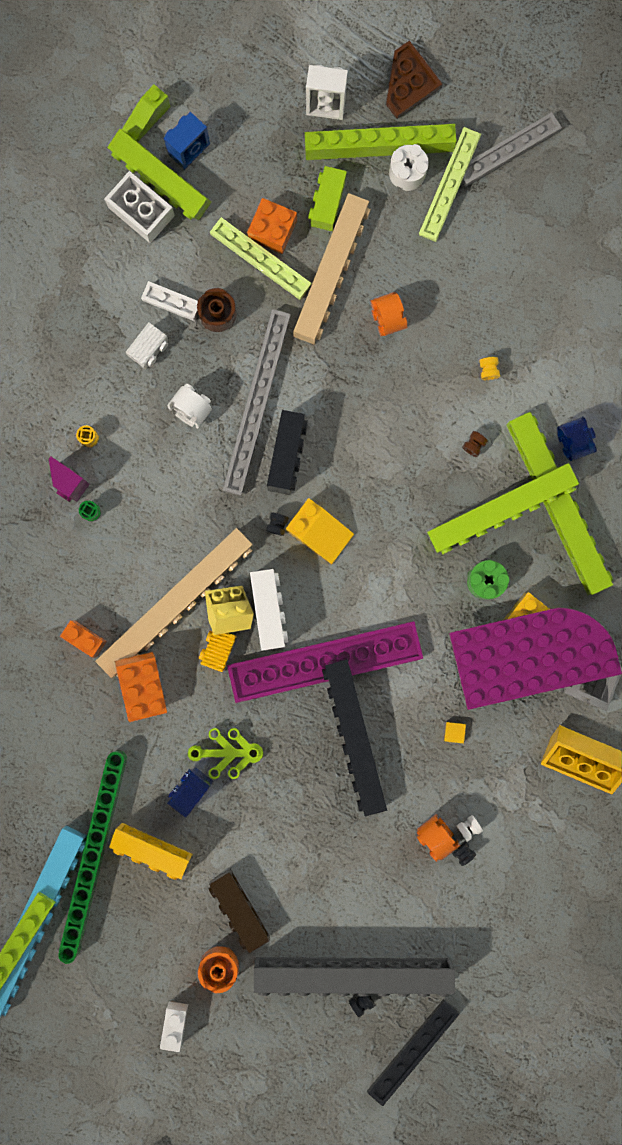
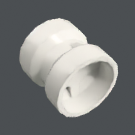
[456,815,483,842]

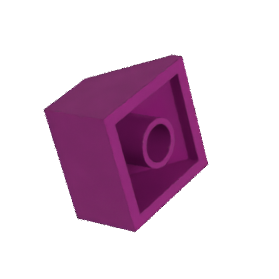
[49,456,90,502]

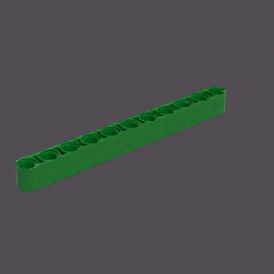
[58,750,127,964]

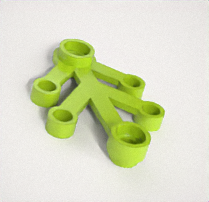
[188,728,263,779]

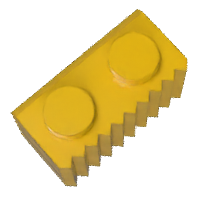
[199,630,237,672]

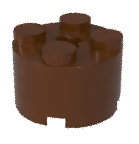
[197,288,237,332]

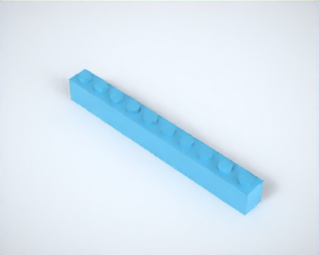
[0,826,87,1018]

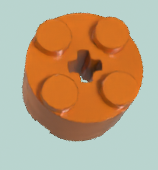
[370,292,407,337]
[416,814,460,862]
[198,946,239,993]

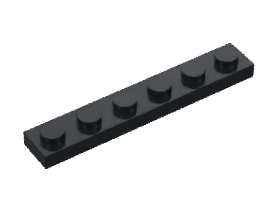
[367,999,459,1106]

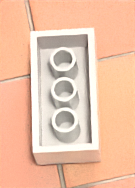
[250,569,289,650]

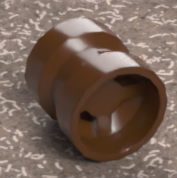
[462,431,488,457]

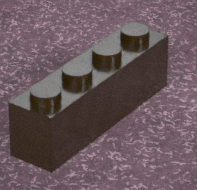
[208,868,270,953]

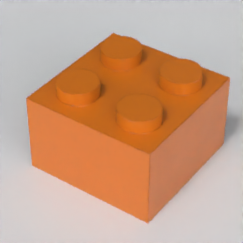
[247,198,297,254]

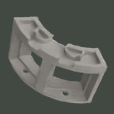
[556,666,622,711]

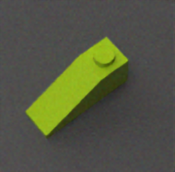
[122,84,171,142]

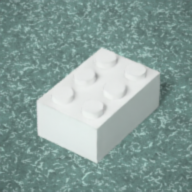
[306,64,348,120]
[104,171,175,244]

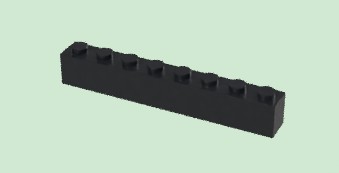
[322,658,388,817]

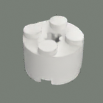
[389,144,428,191]
[167,384,212,429]

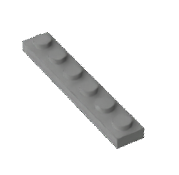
[462,112,562,187]

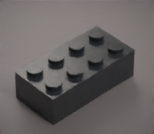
[267,410,308,495]

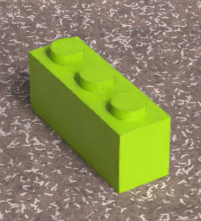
[308,166,347,232]

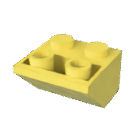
[205,586,254,635]

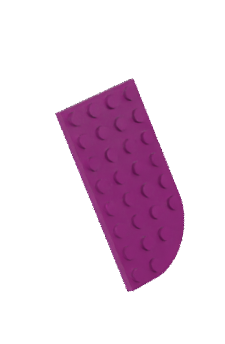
[449,608,622,710]

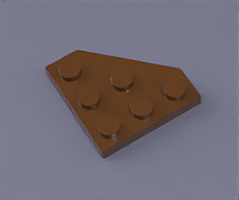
[386,40,442,119]

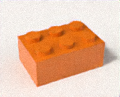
[114,652,167,722]

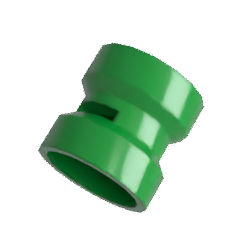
[79,501,101,522]

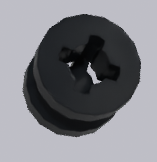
[452,841,476,866]

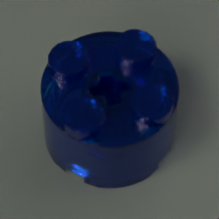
[557,416,597,461]

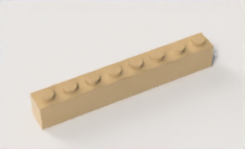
[293,193,371,345]

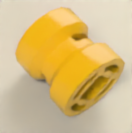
[479,357,500,380]
[76,425,99,448]

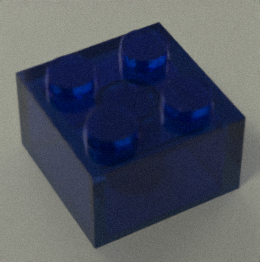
[167,767,214,818]

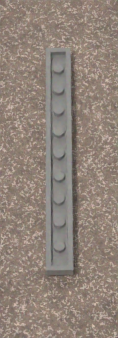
[223,309,291,496]

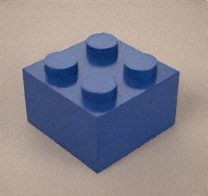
[164,112,210,170]

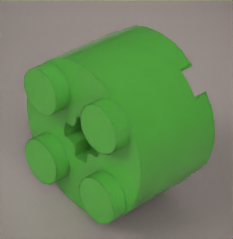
[467,560,509,600]

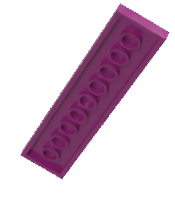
[227,621,423,703]

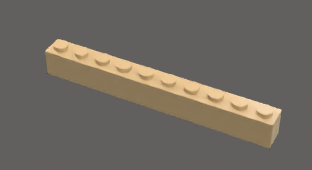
[95,528,253,678]

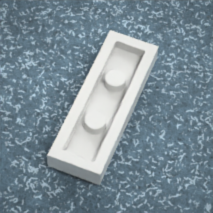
[141,281,198,321]

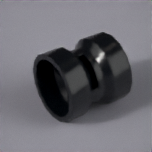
[266,512,289,536]
[348,995,375,1018]

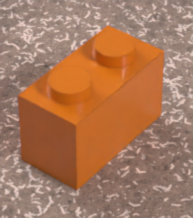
[60,620,107,658]

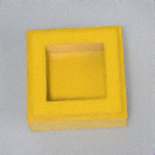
[444,722,466,744]

